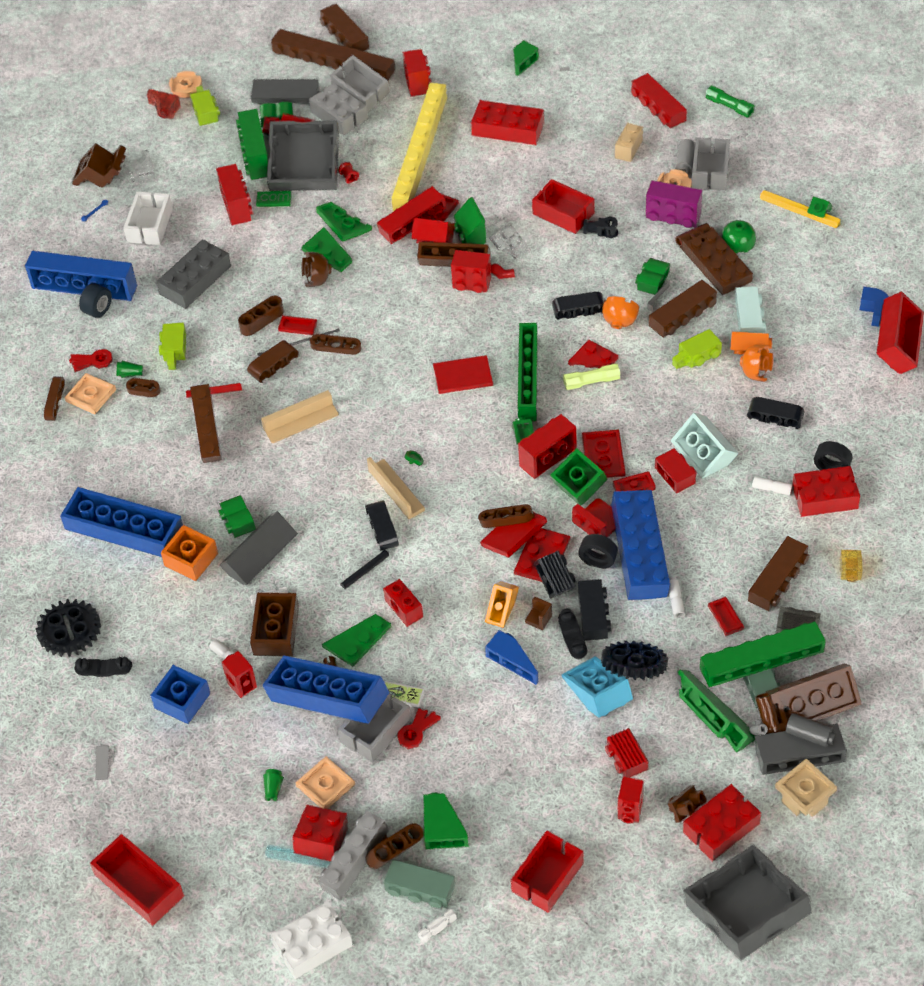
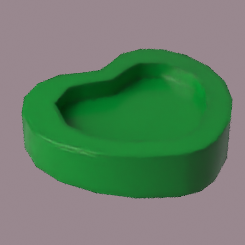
[404,450,424,466]

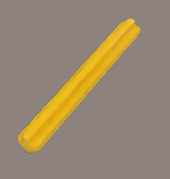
[760,190,840,228]

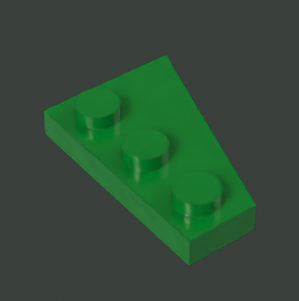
[316,202,372,242]
[301,227,352,272]
[322,614,391,667]

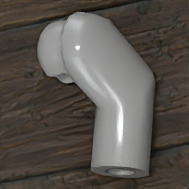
[750,719,768,735]

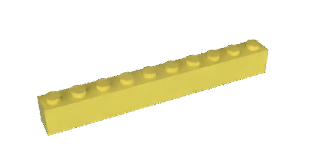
[391,83,447,211]

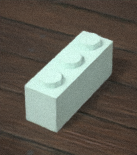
[735,287,766,333]

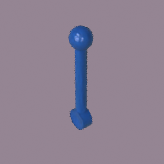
[81,200,108,222]

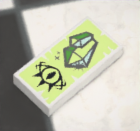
[385,681,425,708]

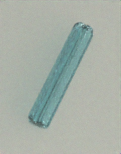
[265,845,328,868]

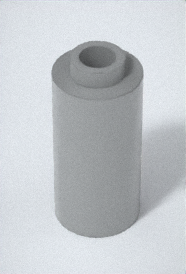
[675,139,695,174]

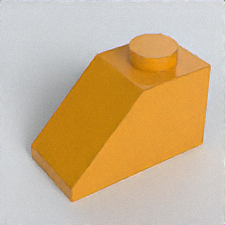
[485,581,519,628]

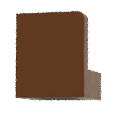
[525,597,552,631]

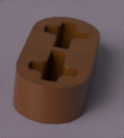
[126,378,160,397]

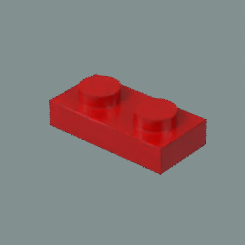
[613,471,656,491]

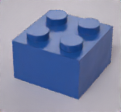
[150,665,211,724]

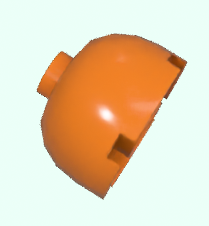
[602,296,640,329]
[740,344,773,382]

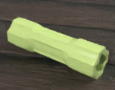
[563,363,620,390]

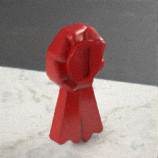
[69,349,113,372]
[397,708,441,749]

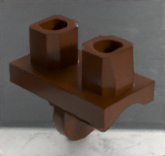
[668,785,707,823]

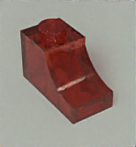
[146,89,181,119]

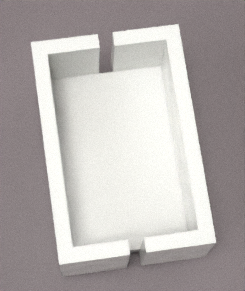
[124,192,173,245]
[271,901,353,979]

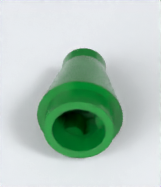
[116,360,143,378]
[263,769,284,801]

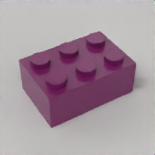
[646,180,703,228]

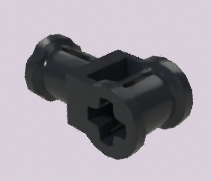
[583,216,618,239]

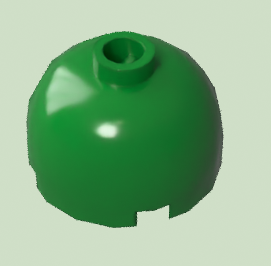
[721,220,756,253]

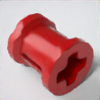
[338,162,359,184]

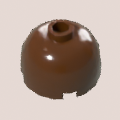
[301,252,332,287]

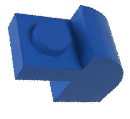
[860,286,889,327]

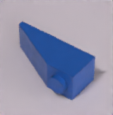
[485,630,539,685]

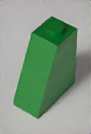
[423,792,469,849]

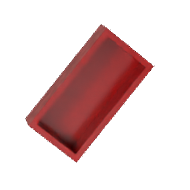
[471,100,544,145]
[876,291,924,374]
[90,833,184,926]

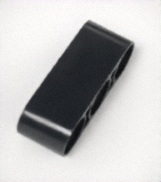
[552,291,604,320]
[747,397,805,429]
[365,500,399,551]

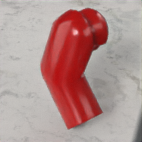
[491,263,515,279]

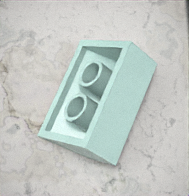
[671,413,739,478]

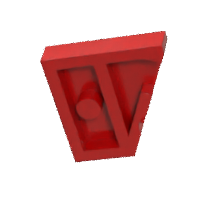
[568,339,618,368]

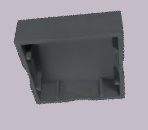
[267,120,339,191]
[683,844,812,960]

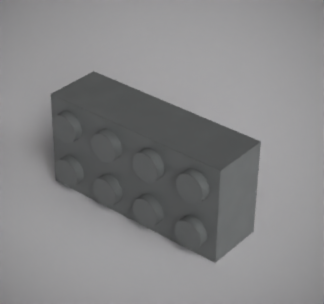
[156,239,231,309]

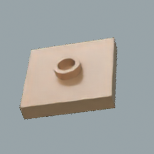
[64,373,116,414]
[295,756,355,809]

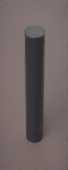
[340,550,389,589]

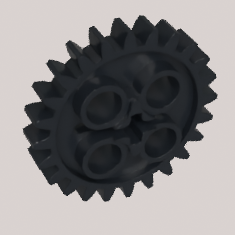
[35,599,102,657]
[601,640,668,680]

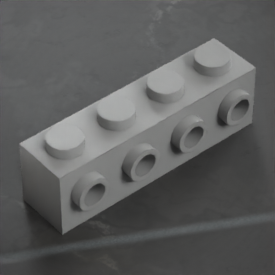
[318,811,389,900]

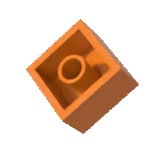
[161,525,218,581]

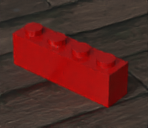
[631,73,687,129]
[377,186,447,244]

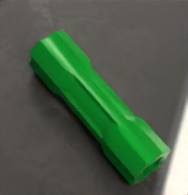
[705,85,755,118]

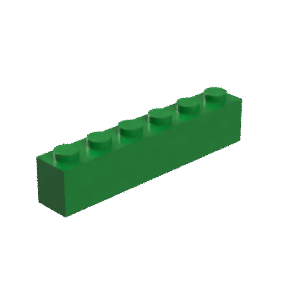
[517,323,538,421]
[700,621,826,688]

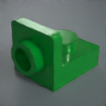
[807,196,833,218]
[512,417,534,445]

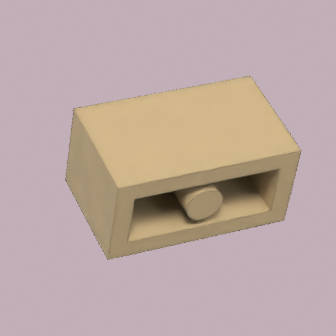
[615,123,643,162]

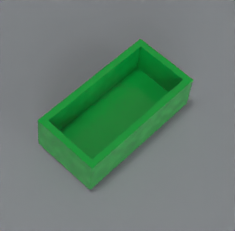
[236,109,268,180]

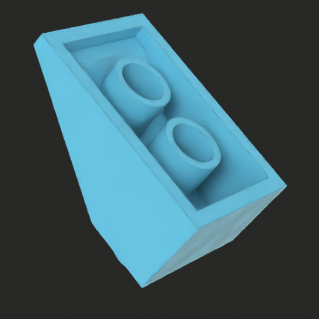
[562,656,633,718]

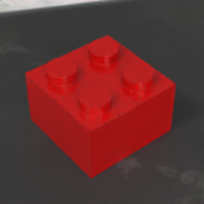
[403,49,432,97]
[411,218,455,243]
[451,250,491,293]
[292,804,348,862]

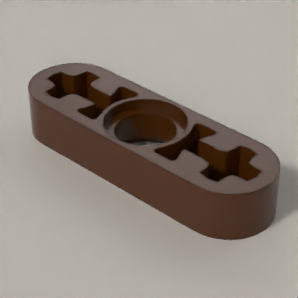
[310,334,362,355]
[44,376,65,421]
[478,504,534,528]

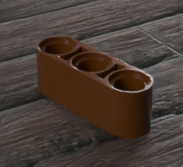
[238,295,284,336]
[247,340,299,383]
[366,823,424,869]

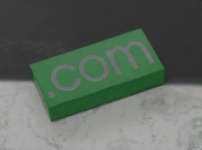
[256,191,292,207]

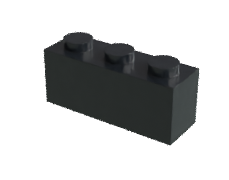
[578,579,611,641]

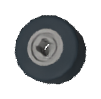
[79,283,112,318]

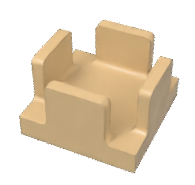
[775,759,837,817]

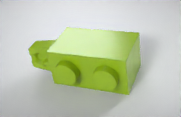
[190,86,220,126]
[159,322,186,370]
[672,329,722,369]

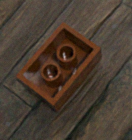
[250,592,299,656]

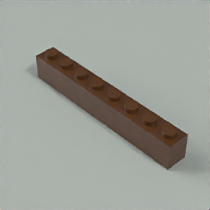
[271,29,396,81]

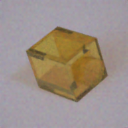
[840,550,863,582]

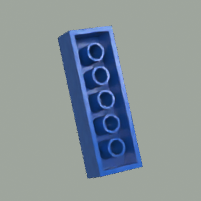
[25,251,137,301]
[60,487,183,557]
[611,490,670,600]
[262,656,389,724]

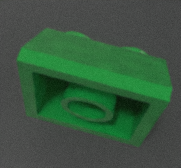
[454,197,487,244]

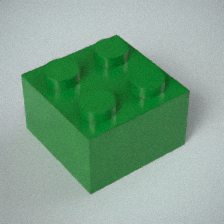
[550,448,608,506]

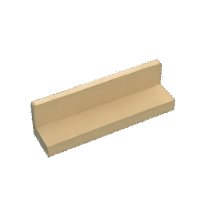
[261,390,339,443]
[367,457,425,519]

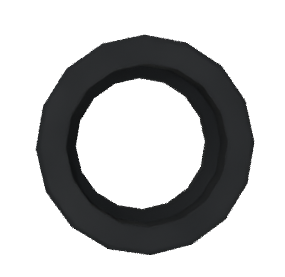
[813,441,853,470]
[578,534,618,569]

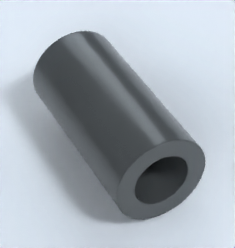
[786,713,836,747]

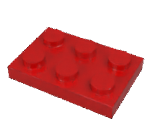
[514,528,571,582]

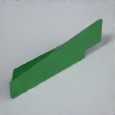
[678,670,758,753]

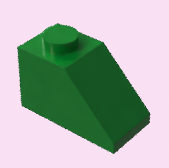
[513,40,539,76]

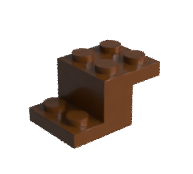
[71,143,126,188]

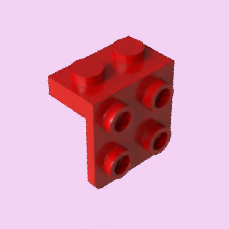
[572,498,615,537]

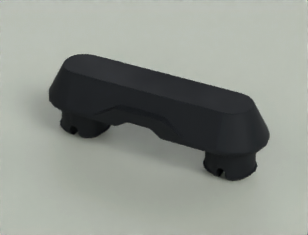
[558,608,588,659]
[74,657,132,677]

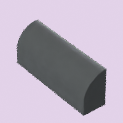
[251,79,320,103]
[220,511,298,585]
[755,723,847,775]

